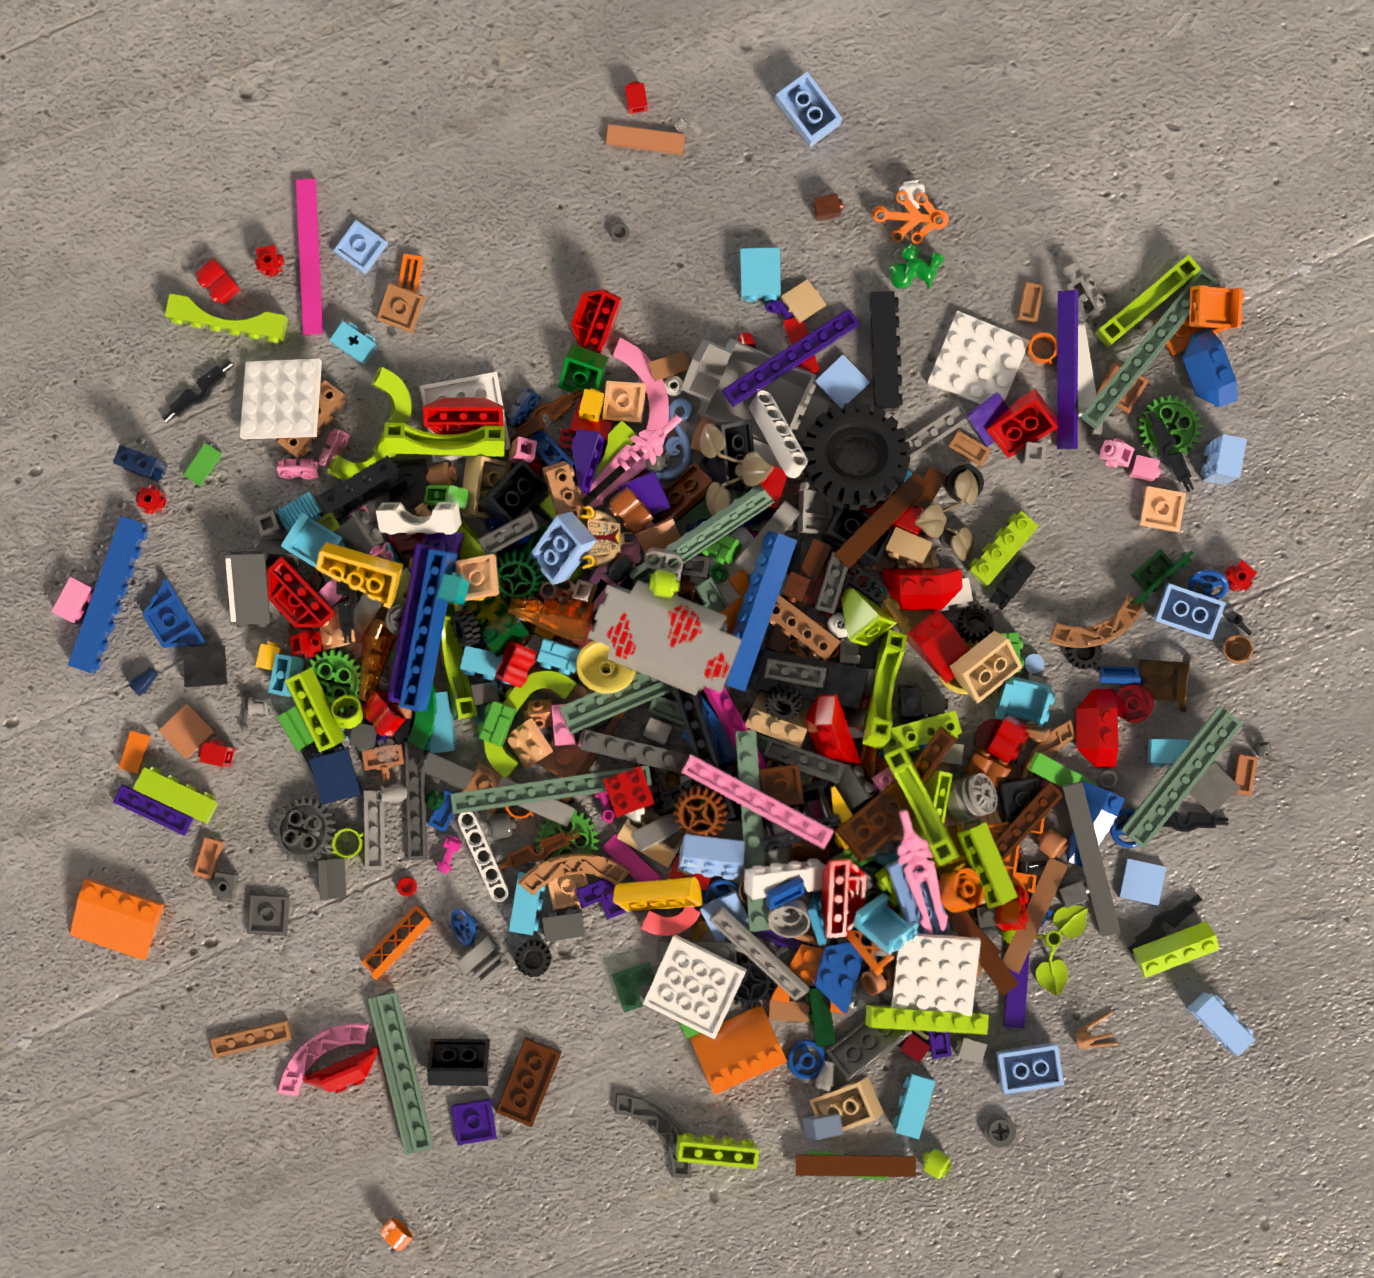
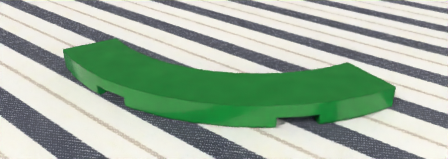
[390,646,437,750]

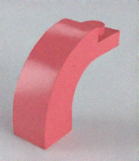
[641,890,703,936]

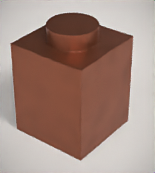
[813,193,844,221]
[782,572,811,603]

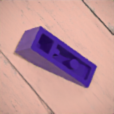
[572,429,606,494]

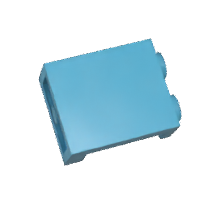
[740,248,781,302]
[281,513,345,568]
[995,676,1055,728]
[853,893,919,955]

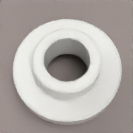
[664,376,683,396]

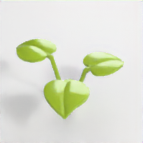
[998,905,1088,996]

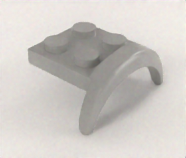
[798,482,834,535]

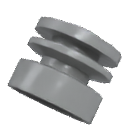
[947,773,997,821]
[768,886,812,938]
[456,937,509,990]

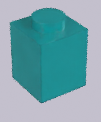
[438,572,470,605]

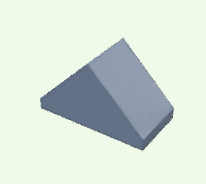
[802,1114,843,1140]

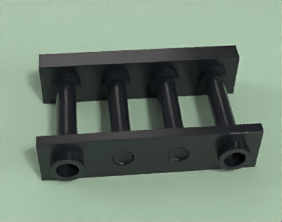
[318,455,406,520]
[761,779,842,852]

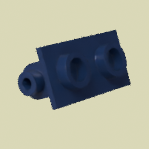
[505,387,541,428]

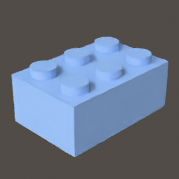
[775,72,842,148]
[1200,434,1247,485]
[531,511,596,585]
[1152,582,1226,640]
[678,834,745,880]
[1187,992,1255,1057]
[995,1042,1064,1094]

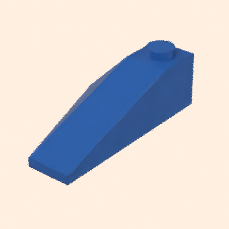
[1067,781,1125,867]

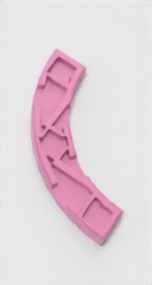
[613,338,669,431]
[278,1023,369,1096]

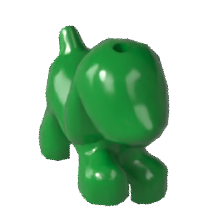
[888,244,945,289]

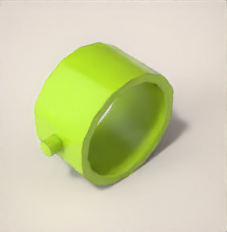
[331,695,363,729]
[332,828,364,858]

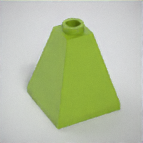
[841,588,897,646]

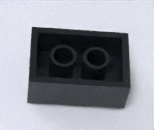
[820,504,894,569]

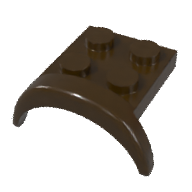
[1139,654,1191,713]

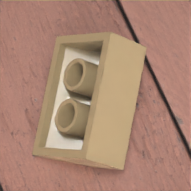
[459,456,512,521]
[950,631,1022,703]
[745,691,810,748]
[617,806,686,868]

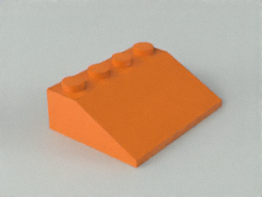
[70,878,165,961]
[690,1004,787,1095]

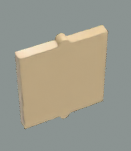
[780,279,827,323]

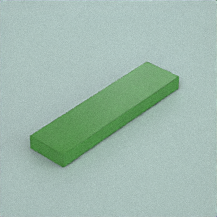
[1027,752,1099,788]

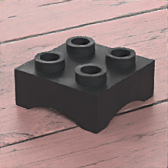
[182,644,227,687]

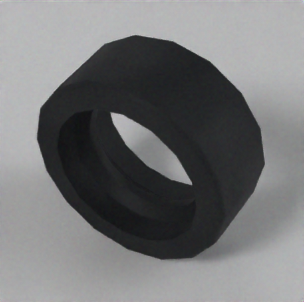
[945,464,984,503]

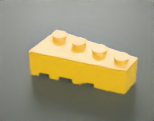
[316,542,403,609]

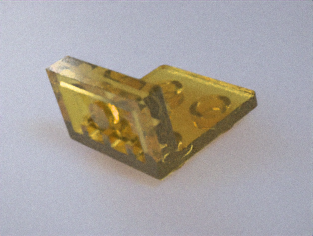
[881,596,935,634]

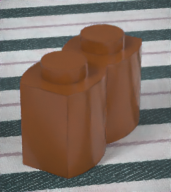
[609,486,654,533]
[965,747,1011,789]

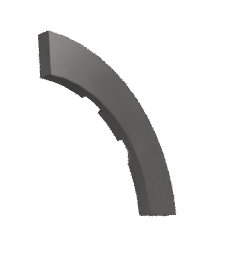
[615,1093,691,1178]

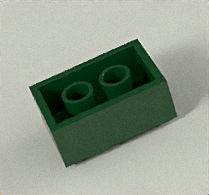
[462,593,529,658]

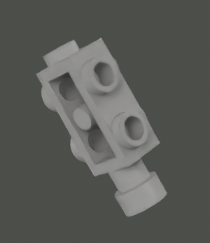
[1063,262,1107,321]

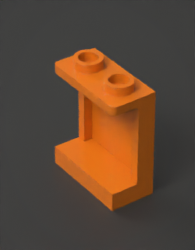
[1189,285,1244,329]

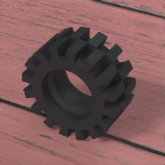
[958,605,994,644]
[451,608,480,647]
[1065,644,1103,669]
[764,684,803,721]
[515,940,552,977]

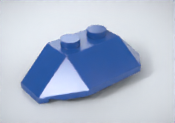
[1182,328,1238,408]

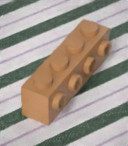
[277,380,346,459]
[542,461,588,529]
[769,594,841,661]

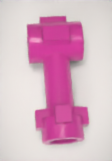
[595,792,616,823]
[437,836,462,874]

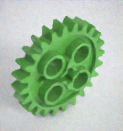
[1137,395,1203,456]
[305,649,367,713]
[535,809,599,862]

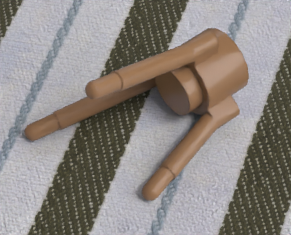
[1074,1010,1119,1050]

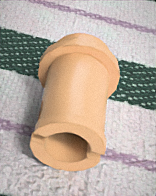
[414,503,432,517]

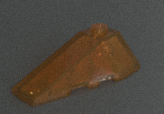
[508,599,594,642]
[359,619,395,703]

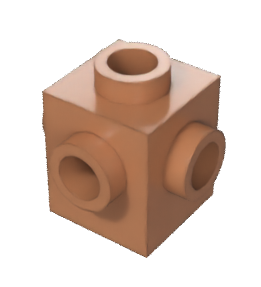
[524,699,553,728]

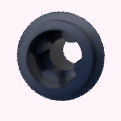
[129,667,158,696]

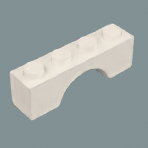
[376,502,461,535]
[744,859,826,899]

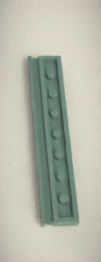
[629,484,775,585]
[559,673,673,734]
[1120,706,1243,848]
[368,991,434,1155]

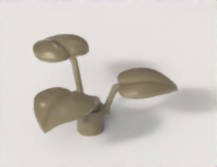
[700,423,773,516]
[915,469,978,562]

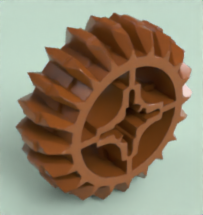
[674,786,728,838]

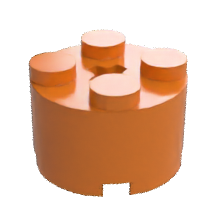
[938,868,984,913]

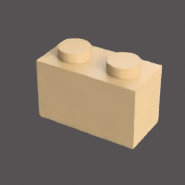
[886,527,932,568]

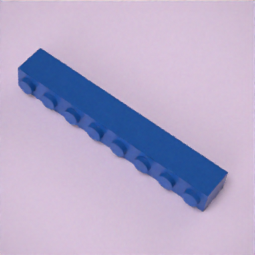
[68,516,148,674]
[725,531,797,691]
[399,549,457,711]

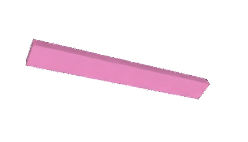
[682,755,833,849]

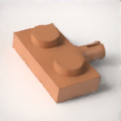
[362,744,405,782]

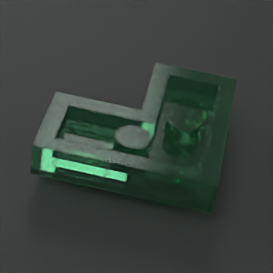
[612,961,655,1013]

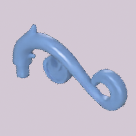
[655,398,693,481]

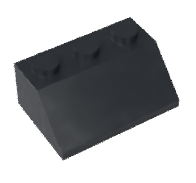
[709,420,754,485]
[477,459,548,524]
[427,1039,490,1086]

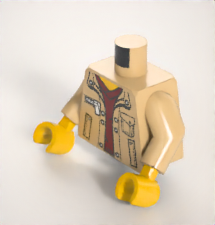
[580,506,633,569]

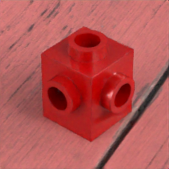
[255,245,285,277]
[136,485,166,515]
[1224,560,1257,592]
[289,629,323,658]

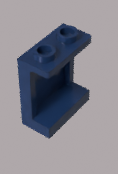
[113,445,168,483]
[309,745,362,805]

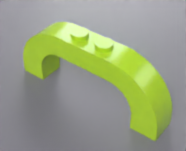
[326,367,411,480]
[484,670,579,779]

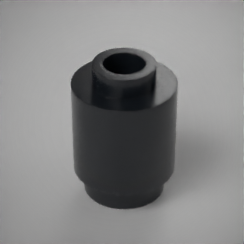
[605,555,634,585]

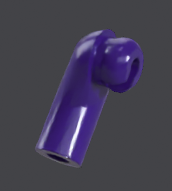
[765,300,794,320]

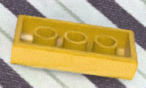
[613,877,702,912]

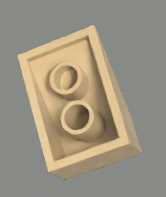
[809,1076,884,1131]

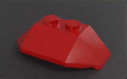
[571,289,622,354]
[423,397,504,435]
[267,556,336,628]
[882,568,963,610]
[1075,689,1119,768]
[804,694,861,765]
[821,859,866,938]
[302,1045,380,1094]

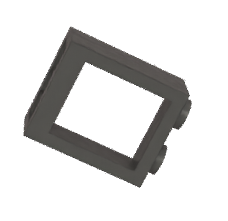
[417,752,473,790]

